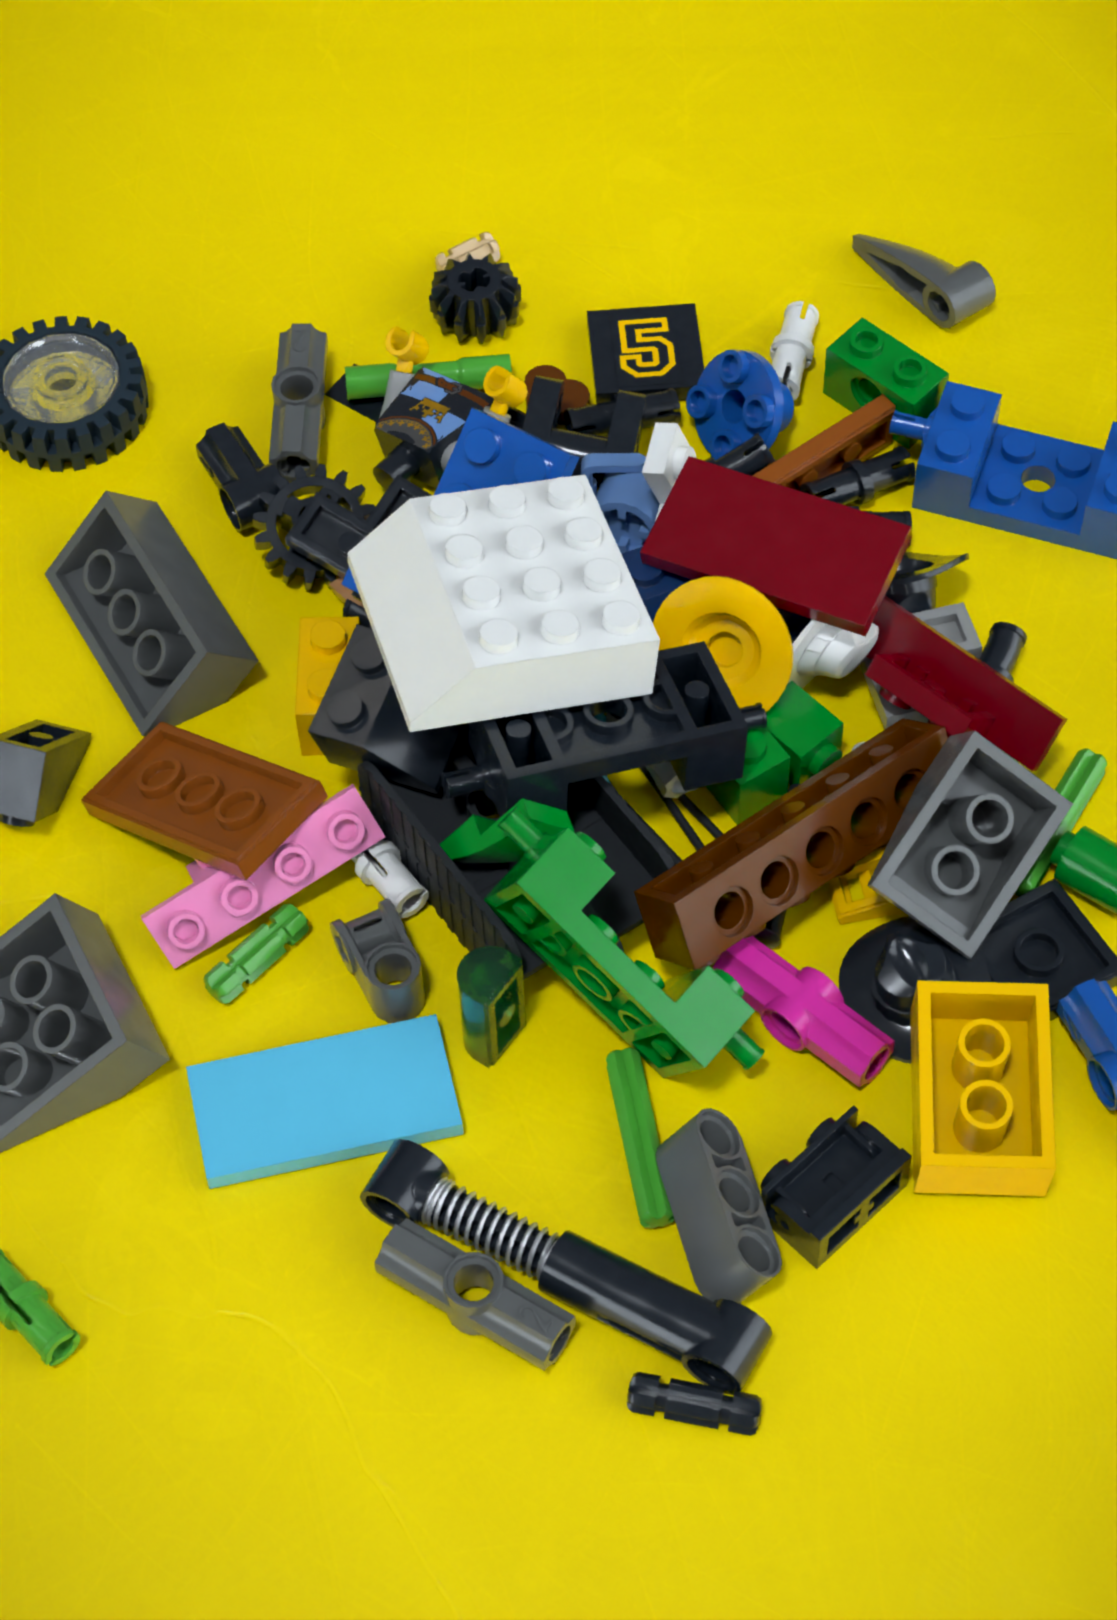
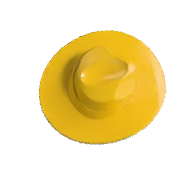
[653,576,794,712]

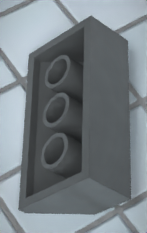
[45,491,258,736]

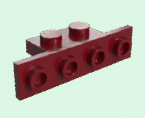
[865,596,1067,771]

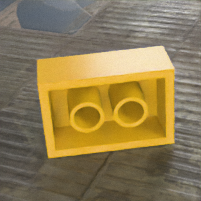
[910,980,1056,1196]

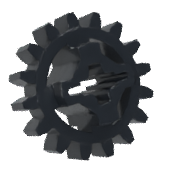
[253,464,375,591]

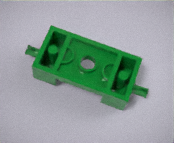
[484,807,765,1078]

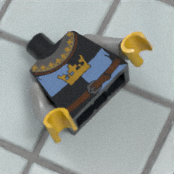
[373,326,528,490]

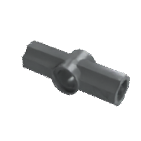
[269,324,328,482]
[374,1218,576,1371]

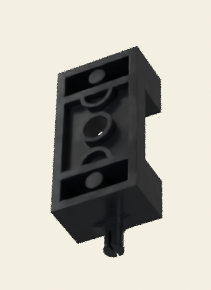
[441,641,767,817]

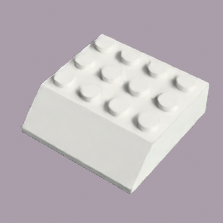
[347,474,660,732]

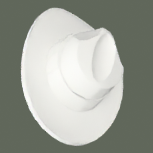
[788,619,879,689]

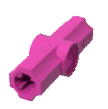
[712,936,895,1087]

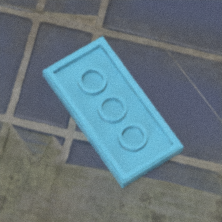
[186,1014,464,1189]

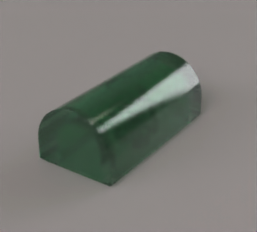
[457,946,526,1068]

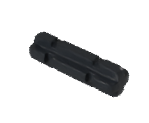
[627,1372,762,1436]

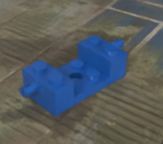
[889,381,1117,559]

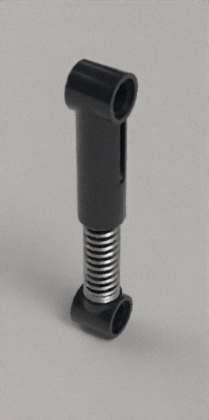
[360,1139,772,1395]

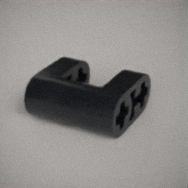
[522,375,648,487]

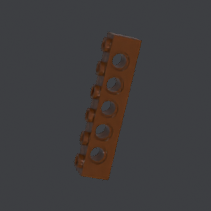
[634,718,948,970]

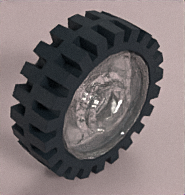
[0,316,149,472]

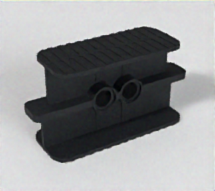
[357,725,675,1003]

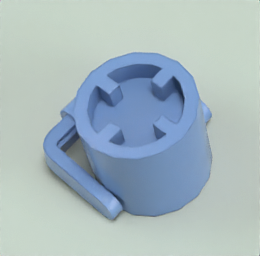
[581,453,660,554]

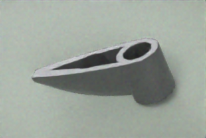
[852,234,996,328]

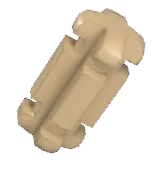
[435,232,500,271]

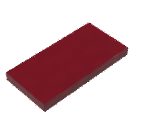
[640,456,912,637]

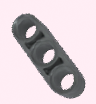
[655,1108,782,1303]

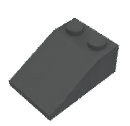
[867,730,1073,959]

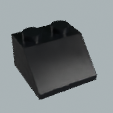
[308,624,469,794]

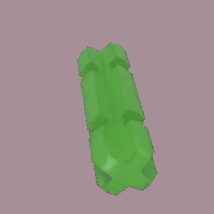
[203,903,309,1004]

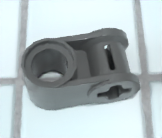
[330,898,426,1023]

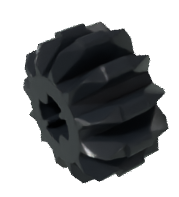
[429,252,521,344]

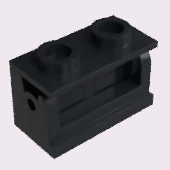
[760,1105,912,1269]

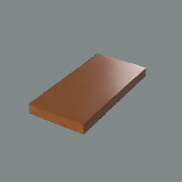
[81,722,328,880]

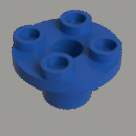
[686,350,794,460]

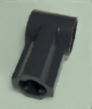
[196,422,281,532]

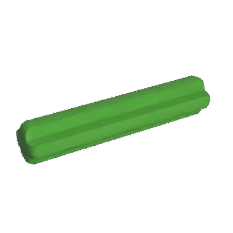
[1015,748,1107,896]
[606,1047,674,1229]

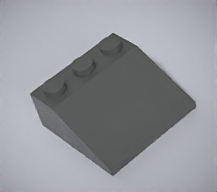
[0,893,170,1153]

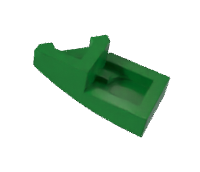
[440,798,574,863]

